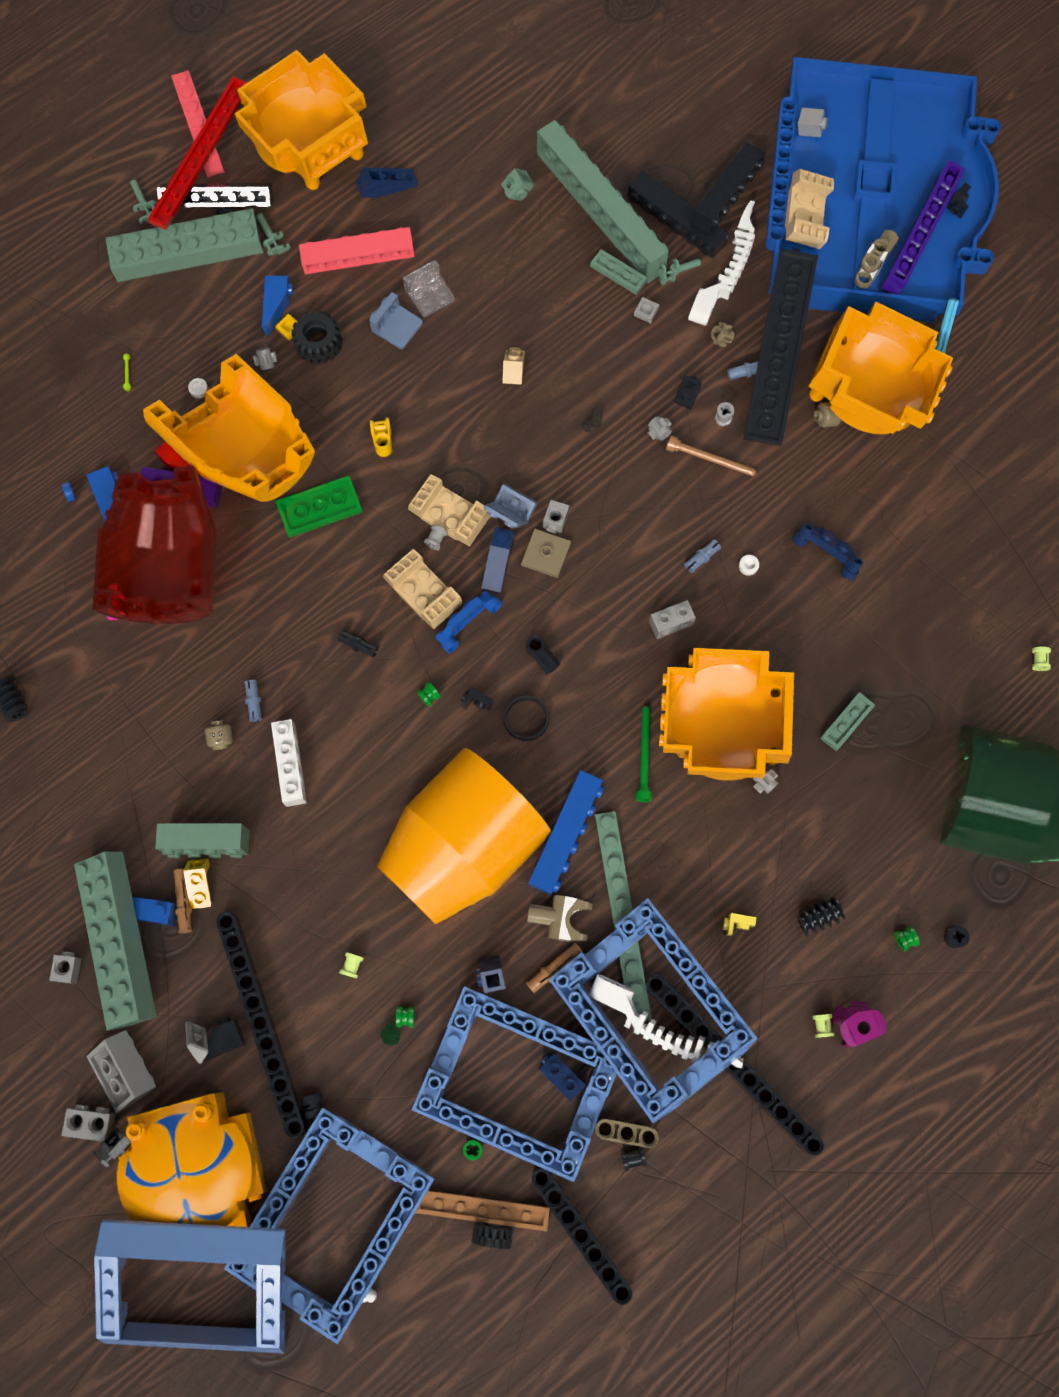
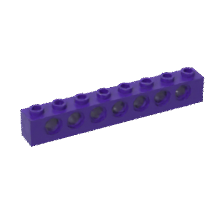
[881,160,966,295]

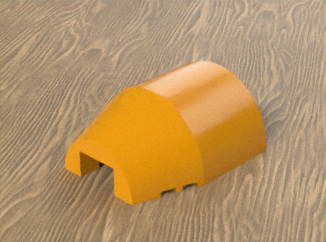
[143,354,315,502]
[376,748,551,925]

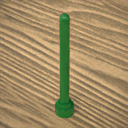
[635,706,652,802]

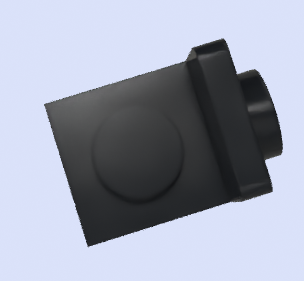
[946,182,971,218]
[674,375,702,410]
[461,687,493,711]

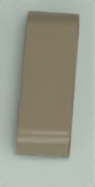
[595,1118,659,1148]

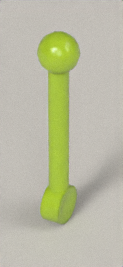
[123,353,132,391]

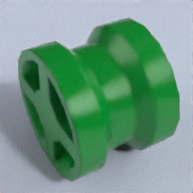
[416,682,441,707]
[894,926,920,952]
[396,1006,415,1028]

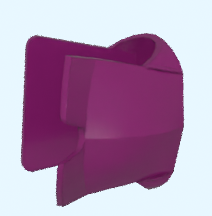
[831,1001,886,1047]

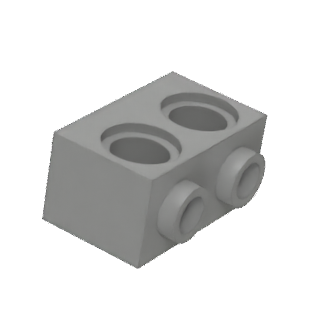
[649,600,696,639]
[61,1104,116,1141]

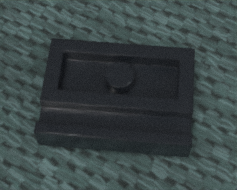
[93,1127,131,1168]

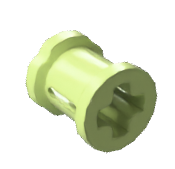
[1032,647,1051,671]
[339,952,364,979]
[812,1014,835,1038]

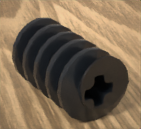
[0,676,29,722]
[797,897,845,937]

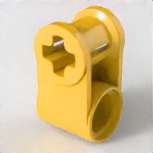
[370,418,393,457]

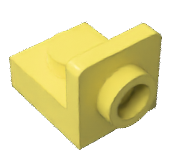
[723,913,756,936]

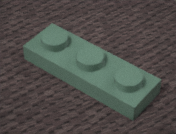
[590,249,647,295]
[820,692,875,751]

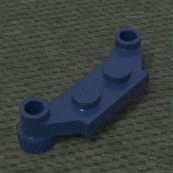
[792,523,863,580]

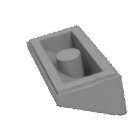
[185,1021,208,1064]

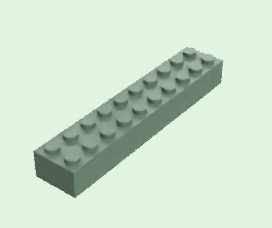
[537,120,669,284]

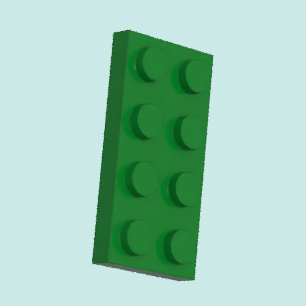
[276,476,363,538]

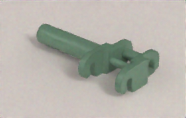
[130,180,157,224]
[256,213,290,256]
[658,258,701,285]

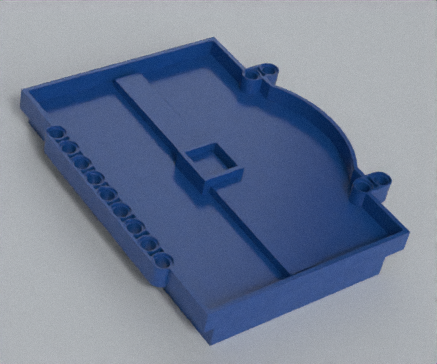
[765,57,1001,323]

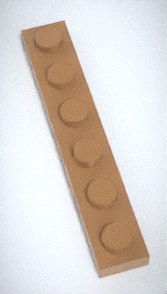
[415,1190,550,1231]

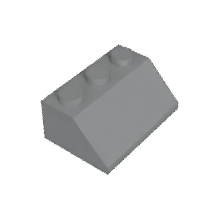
[86,1030,156,1113]

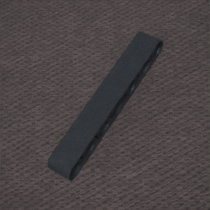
[532,1167,632,1305]

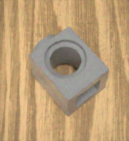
[543,500,569,534]
[49,952,82,984]

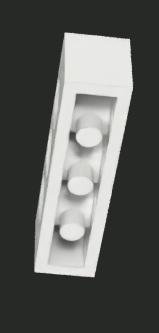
[271,719,307,807]

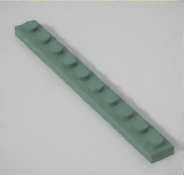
[595,812,652,1022]

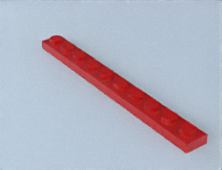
[148,77,247,230]

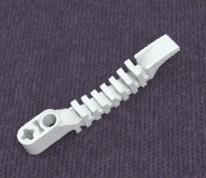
[688,201,755,326]
[589,975,744,1068]

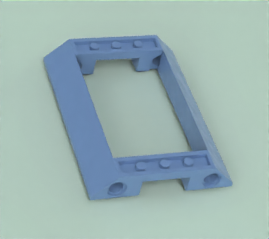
[549,899,758,1123]
[412,986,617,1182]
[224,1108,434,1345]
[94,1219,286,1353]

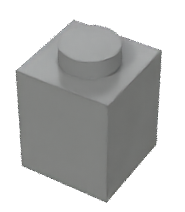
[798,108,828,137]

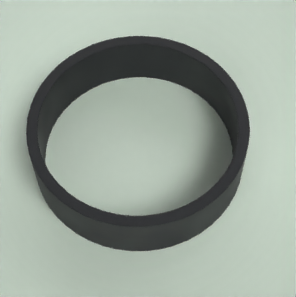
[504,695,549,741]

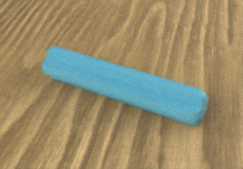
[935,298,959,353]

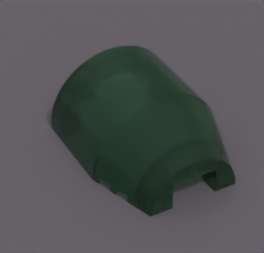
[940,725,1059,864]

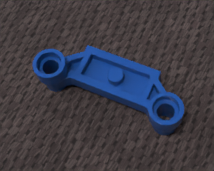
[435,590,502,654]

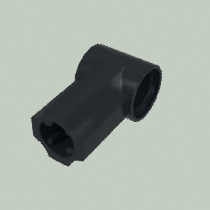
[526,635,561,675]

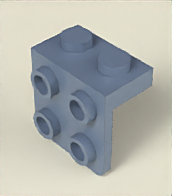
[369,292,423,349]
[484,484,538,528]

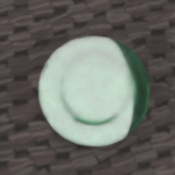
[380,1024,400,1046]

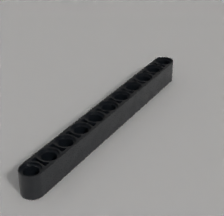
[216,912,307,1138]
[645,975,824,1156]

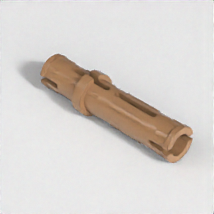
[173,869,192,933]
[526,942,583,994]

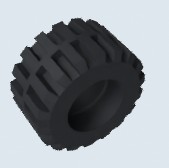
[292,311,342,364]

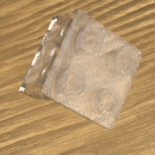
[403,260,455,317]

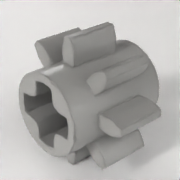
[253,347,277,370]
[648,416,672,441]
[753,769,778,794]

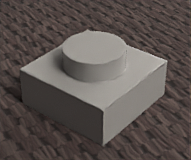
[634,297,659,323]

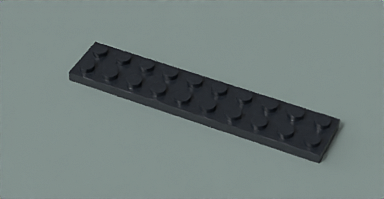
[743,249,818,446]

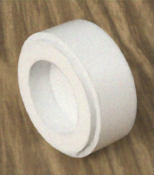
[188,378,209,398]
[739,555,759,575]

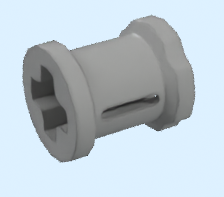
[715,402,734,427]
[424,524,448,550]

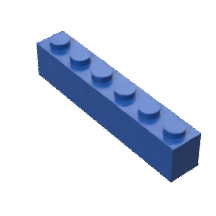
[529,770,605,895]

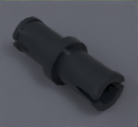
[338,630,379,658]

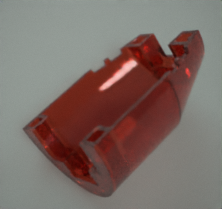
[92,466,217,624]

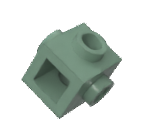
[501,168,535,201]

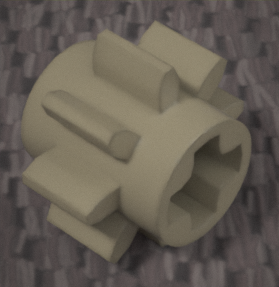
[711,322,735,347]

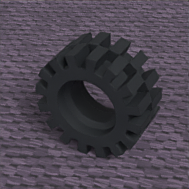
[471,1222,514,1249]

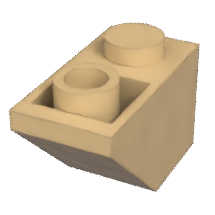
[503,347,525,384]

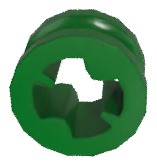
[463,1139,483,1160]

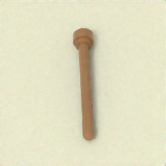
[666,435,756,476]

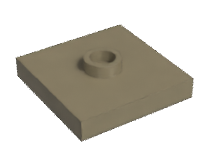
[521,529,572,578]

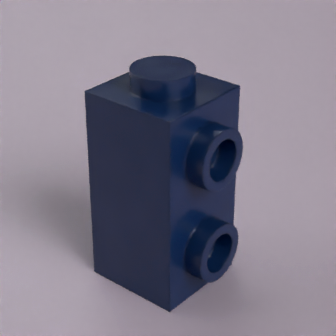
[476,955,506,993]
[539,1054,586,1101]

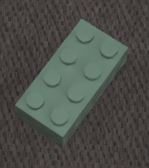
[155,823,250,858]

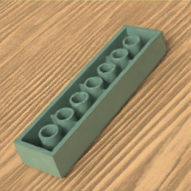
[106,208,263,282]
[74,852,157,1030]

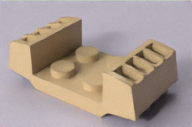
[785,169,834,250]
[408,474,491,546]
[383,549,463,629]

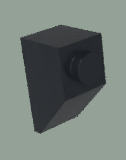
[203,1017,246,1061]

